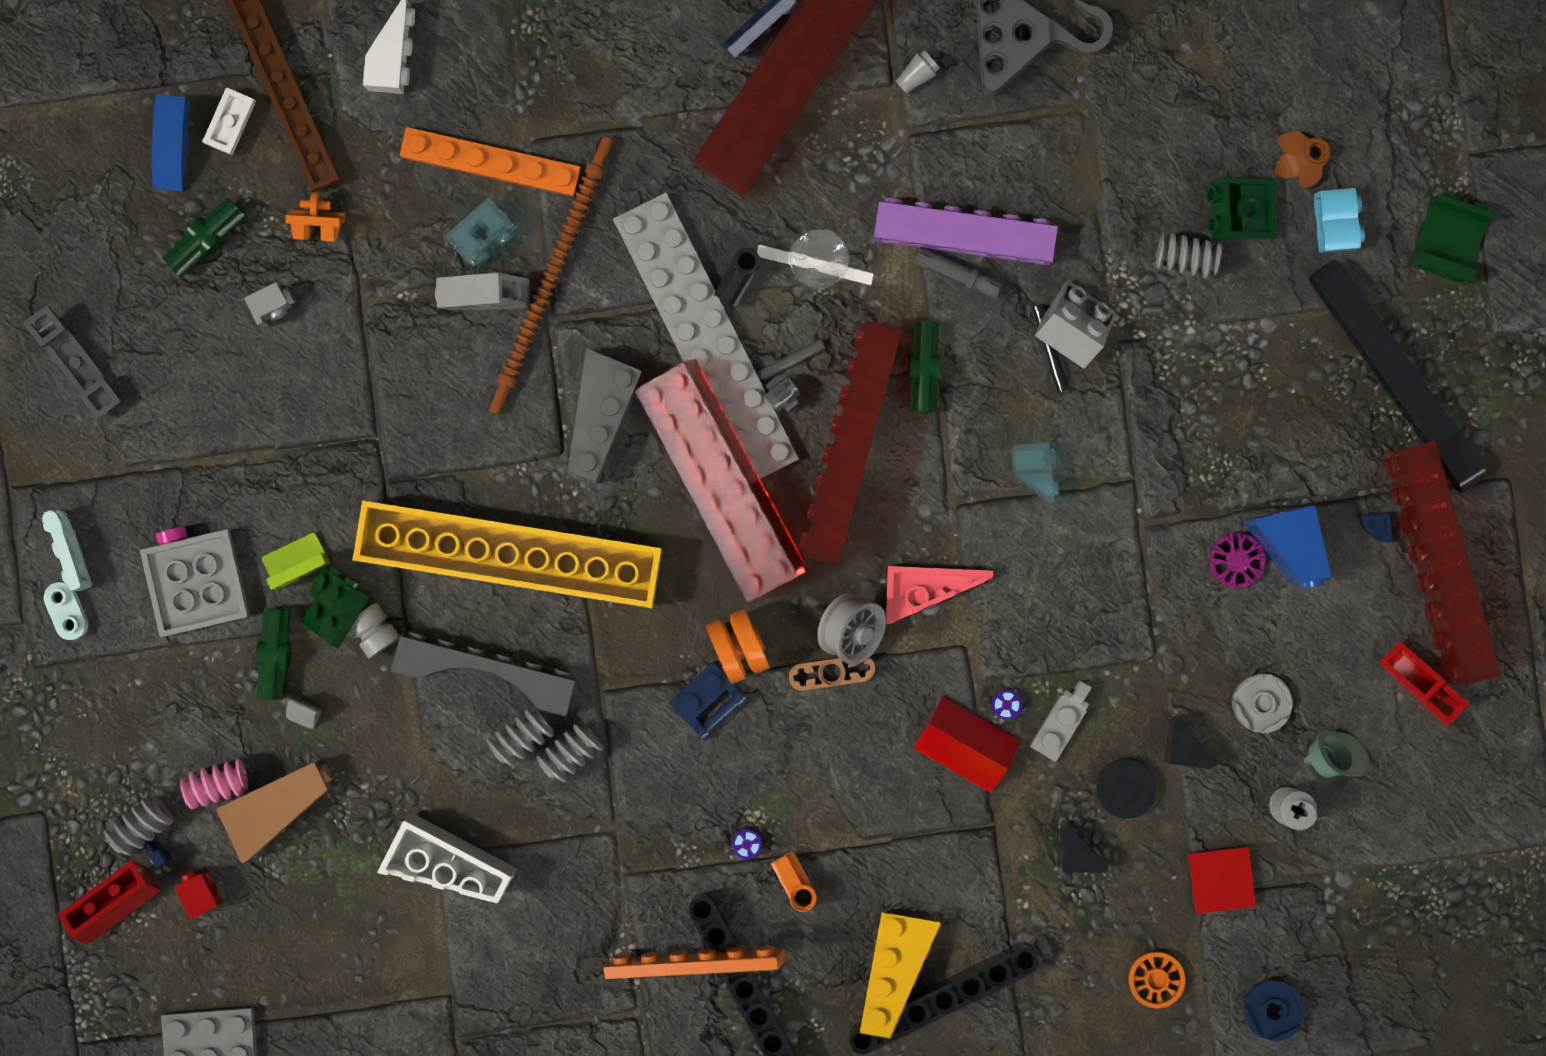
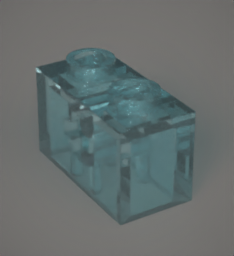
[444,197,516,267]

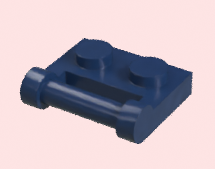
[669,662,749,742]

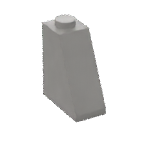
[435,272,530,311]

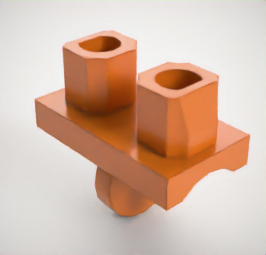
[286,192,345,242]

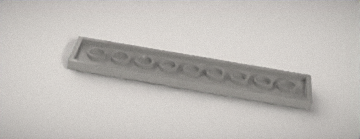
[613,193,799,486]

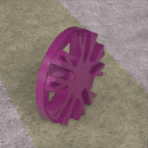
[1209,533,1266,589]

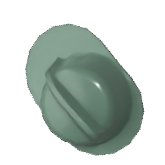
[1304,730,1369,778]

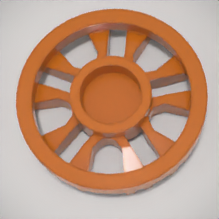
[1128,951,1185,1009]

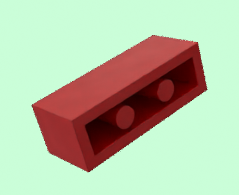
[57,860,161,945]

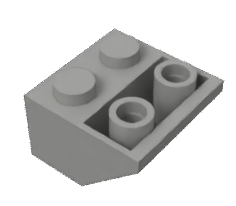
[1035,280,1116,368]

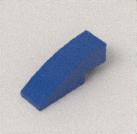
[152,94,191,192]

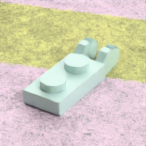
[42,510,92,591]

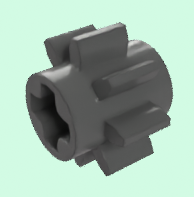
[764,376,801,413]

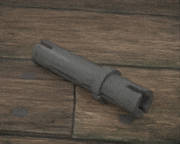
[914,247,1003,300]

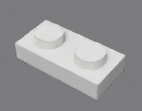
[202,87,256,156]

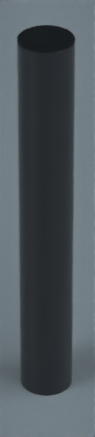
[1031,304,1069,393]

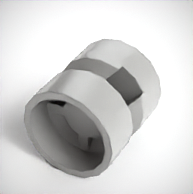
[350,603,400,659]

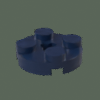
[1243,979,1305,1041]

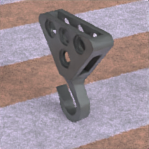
[975,0,1113,96]

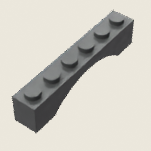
[391,631,577,716]

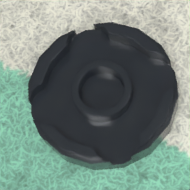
[1096,759,1156,819]

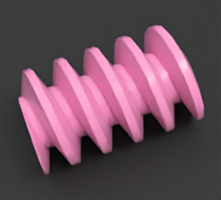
[180,758,248,809]

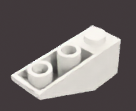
[363,0,415,94]

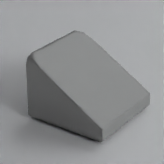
[286,698,322,729]

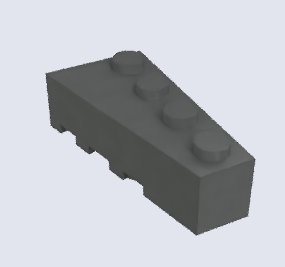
[568,348,643,484]

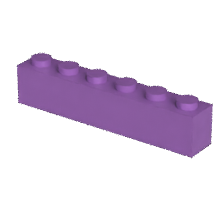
[873,198,1058,266]

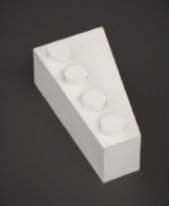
[377,813,517,903]

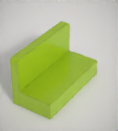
[262,533,331,590]

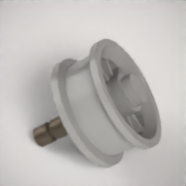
[814,592,886,665]

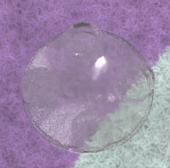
[789,229,849,289]

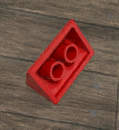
[913,696,1020,793]

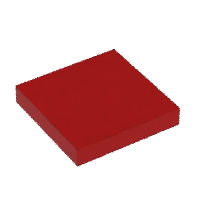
[1187,846,1256,914]

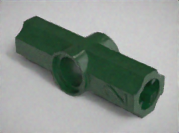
[162,197,247,277]
[908,321,940,413]
[256,608,292,700]

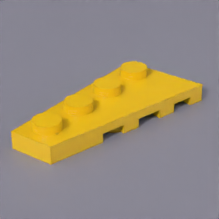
[860,912,942,1039]

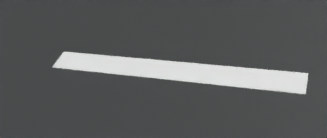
[757,245,874,285]

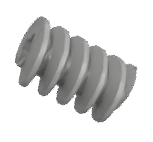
[1156,232,1222,279]
[486,707,554,767]
[536,723,604,785]
[1269,786,1317,830]
[103,795,174,858]

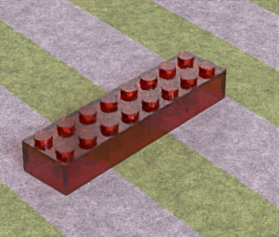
[693,0,877,199]
[798,321,902,566]
[634,359,809,603]
[1383,440,1501,685]

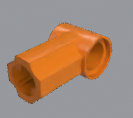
[771,851,817,912]

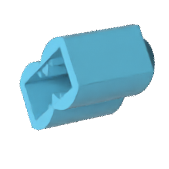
[1314,188,1365,253]

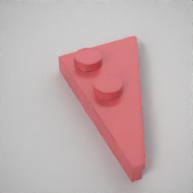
[886,566,993,624]

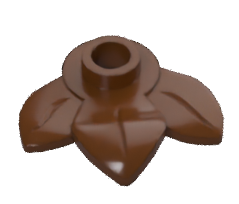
[1274,132,1331,189]

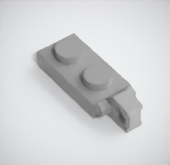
[1029,680,1092,762]

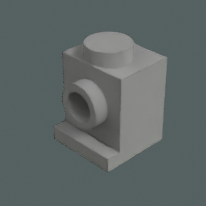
[244,282,296,328]

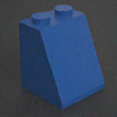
[1244,505,1332,588]

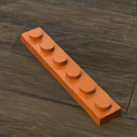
[399,127,581,197]
[603,945,786,979]

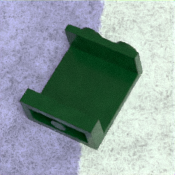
[1408,192,1496,285]

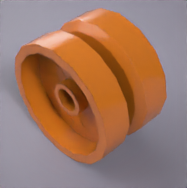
[706,608,770,685]

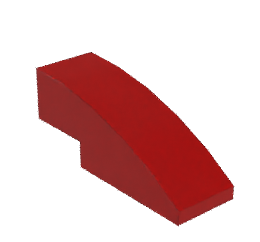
[1379,641,1469,729]

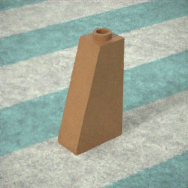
[216,760,333,864]

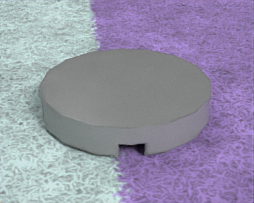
[1232,673,1293,733]

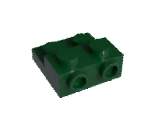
[1206,177,1277,241]
[302,565,369,649]

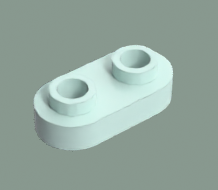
[44,582,88,640]

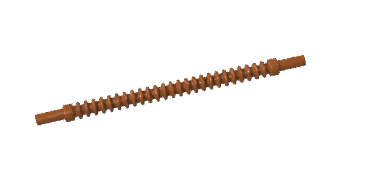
[488,136,613,415]

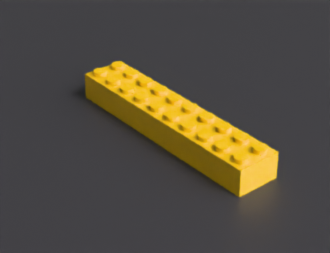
[353,500,663,608]

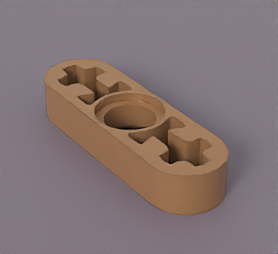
[789,658,875,691]

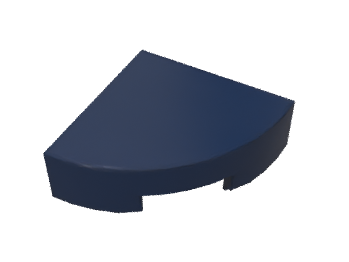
[1359,513,1393,543]
[145,836,172,868]

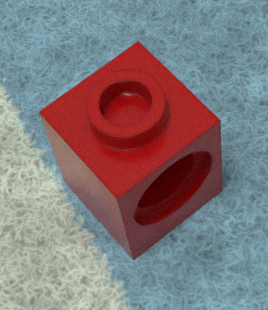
[174,869,224,919]

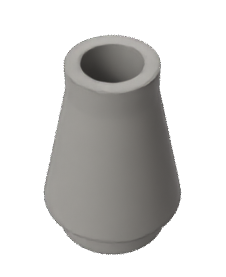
[895,50,940,94]

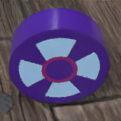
[991,690,1022,720]
[732,828,762,859]

